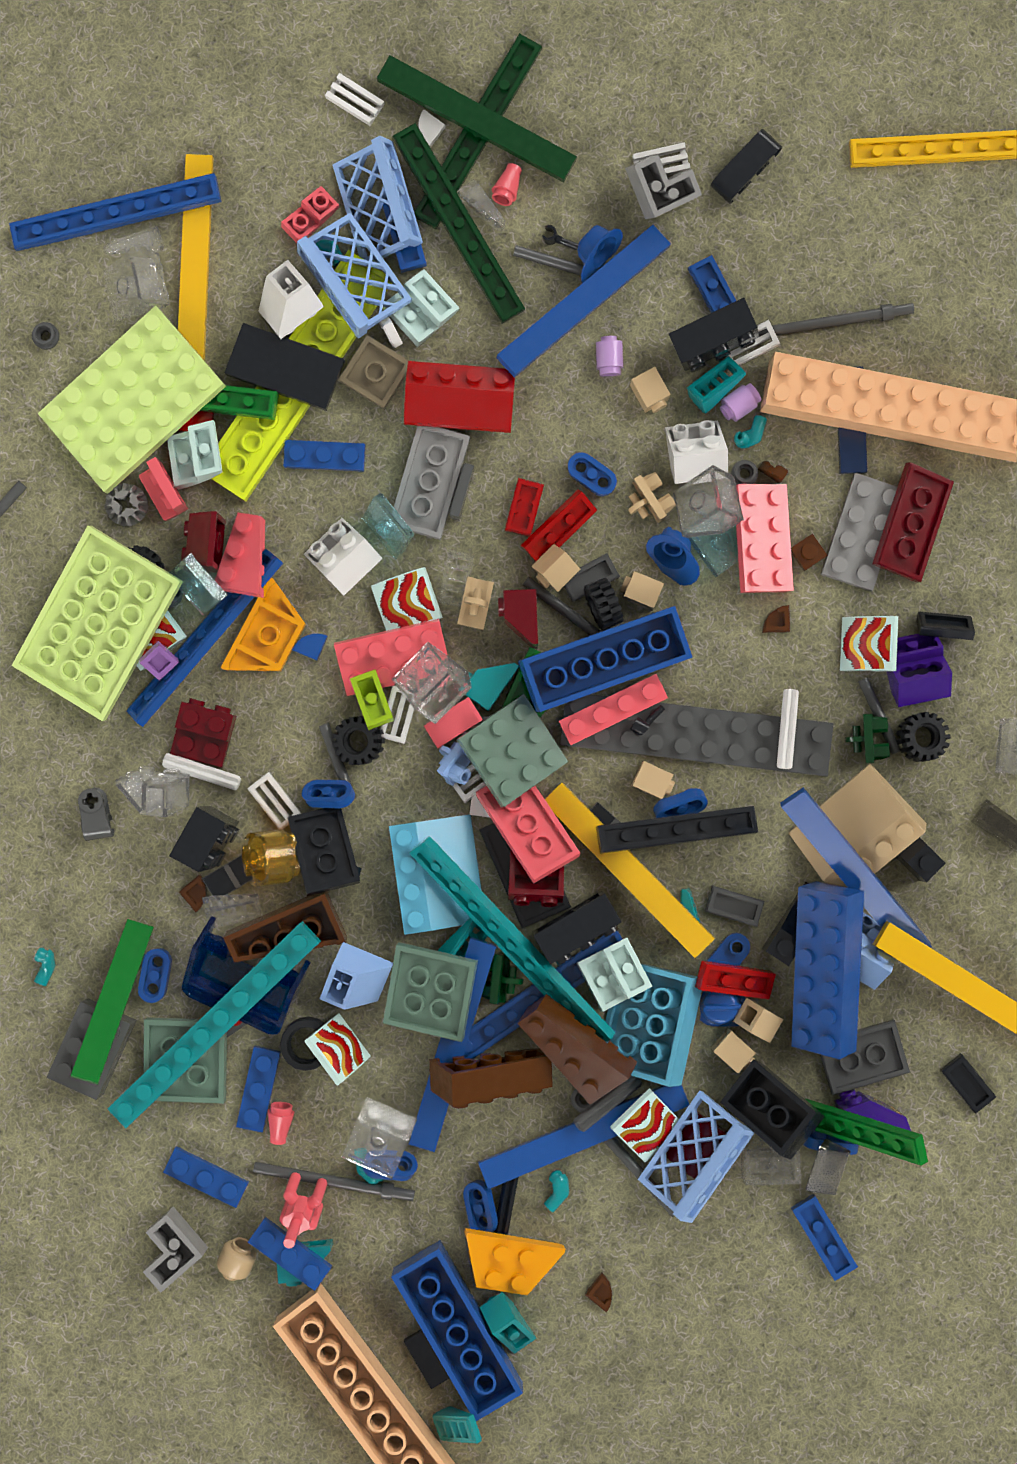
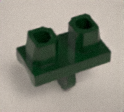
[845,714,890,763]
[481,953,524,1004]

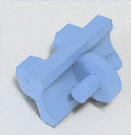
[437,732,471,786]

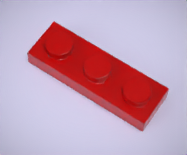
[520,490,598,562]
[695,961,776,1000]

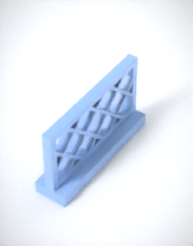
[332,136,423,262]
[297,212,412,339]
[638,1090,754,1223]

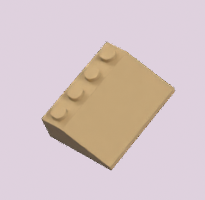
[789,764,927,887]

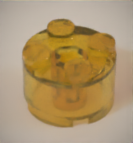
[242,829,300,887]

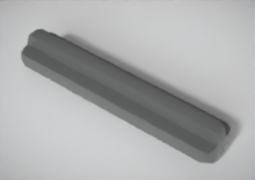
[573,1076,642,1132]

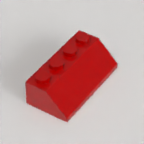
[404,361,515,433]

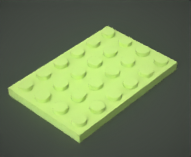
[38,305,226,494]
[11,526,183,721]

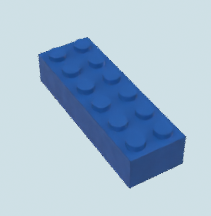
[518,606,693,712]
[791,881,864,1060]
[391,1240,523,1421]

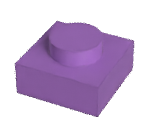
[139,641,179,680]

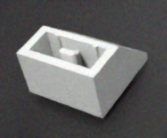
[259,260,324,339]
[665,420,728,484]
[304,518,383,596]

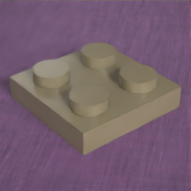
[338,335,409,410]

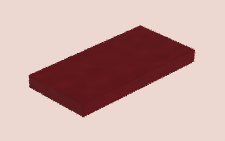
[872,462,954,583]

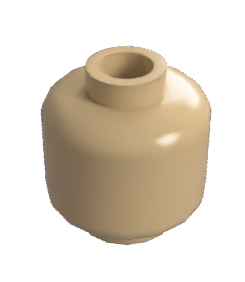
[217,1237,257,1281]

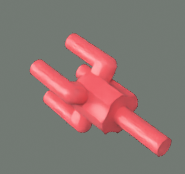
[279,1172,328,1248]

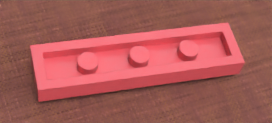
[558,674,668,746]

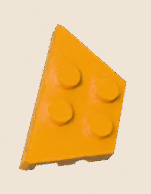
[221,578,306,672]
[464,1228,566,1295]

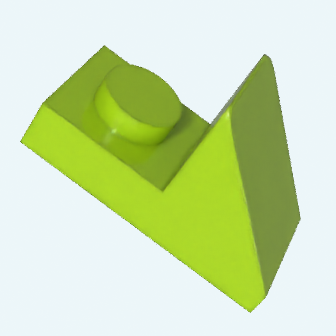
[350,669,394,730]

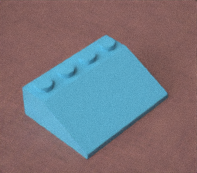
[389,814,482,935]
[605,964,702,1087]

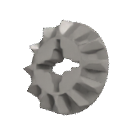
[104,483,148,526]

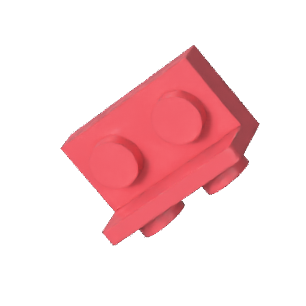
[139,457,188,521]

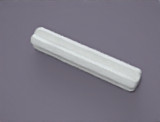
[777,689,799,769]
[162,753,241,790]

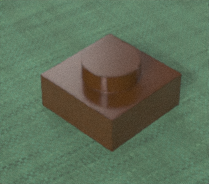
[790,533,828,571]

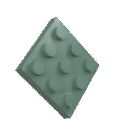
[456,694,568,808]
[383,942,478,1042]
[143,1017,227,1104]

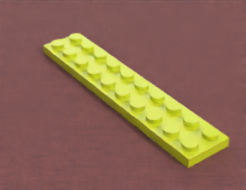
[211,250,392,502]

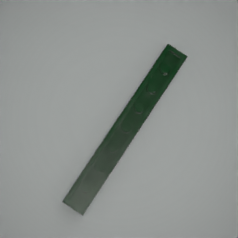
[414,33,542,229]
[377,55,577,183]
[392,123,525,324]

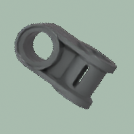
[78,788,114,841]

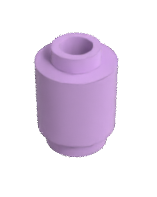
[596,336,623,377]
[720,383,761,422]

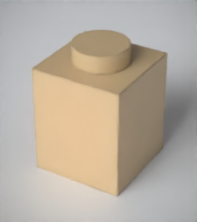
[630,367,671,413]
[531,544,580,592]
[620,571,664,611]
[631,761,675,799]
[733,998,784,1043]
[711,1028,756,1073]

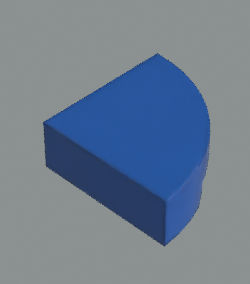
[292,634,328,661]

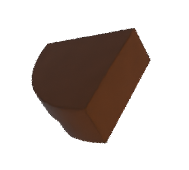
[758,461,788,484]
[762,605,790,633]
[179,874,207,912]
[585,1272,612,1312]

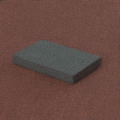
[819,1019,910,1095]

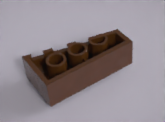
[223,891,347,962]
[518,994,637,1104]
[429,1048,553,1109]

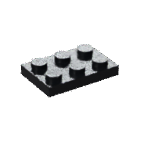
[287,808,360,896]

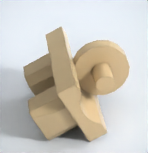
[628,472,676,523]
[457,576,494,630]

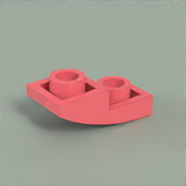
[281,186,339,243]
[424,697,483,749]

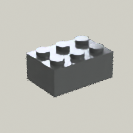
[46,998,137,1100]

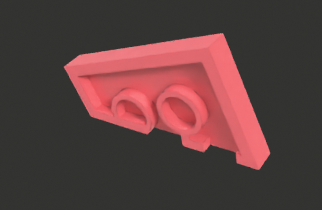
[213,512,265,598]

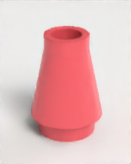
[492,163,522,206]
[267,1101,295,1145]

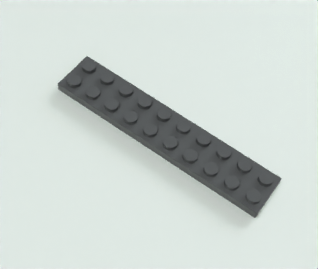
[560,694,834,777]

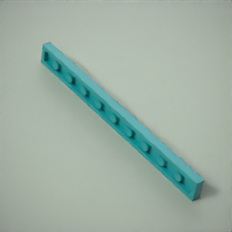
[410,836,615,1042]
[107,921,321,1128]

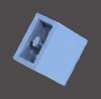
[860,912,895,990]
[320,942,393,1010]

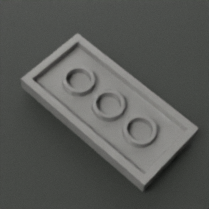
[389,426,470,540]
[820,473,897,592]

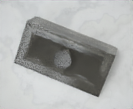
[971,799,1017,853]
[805,1139,851,1195]

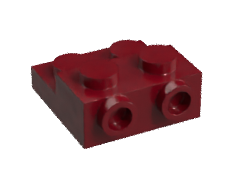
[170,698,237,768]
[508,848,564,907]

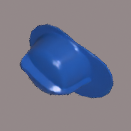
[577,225,623,283]
[646,527,700,586]
[699,991,745,1027]

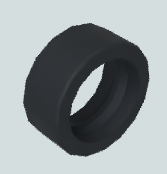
[280,1016,325,1071]

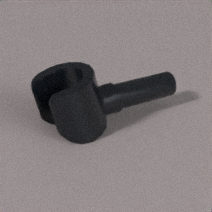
[542,225,579,250]
[630,705,665,735]

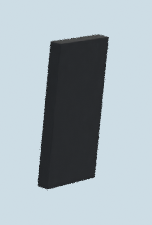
[224,323,345,411]
[479,823,571,928]

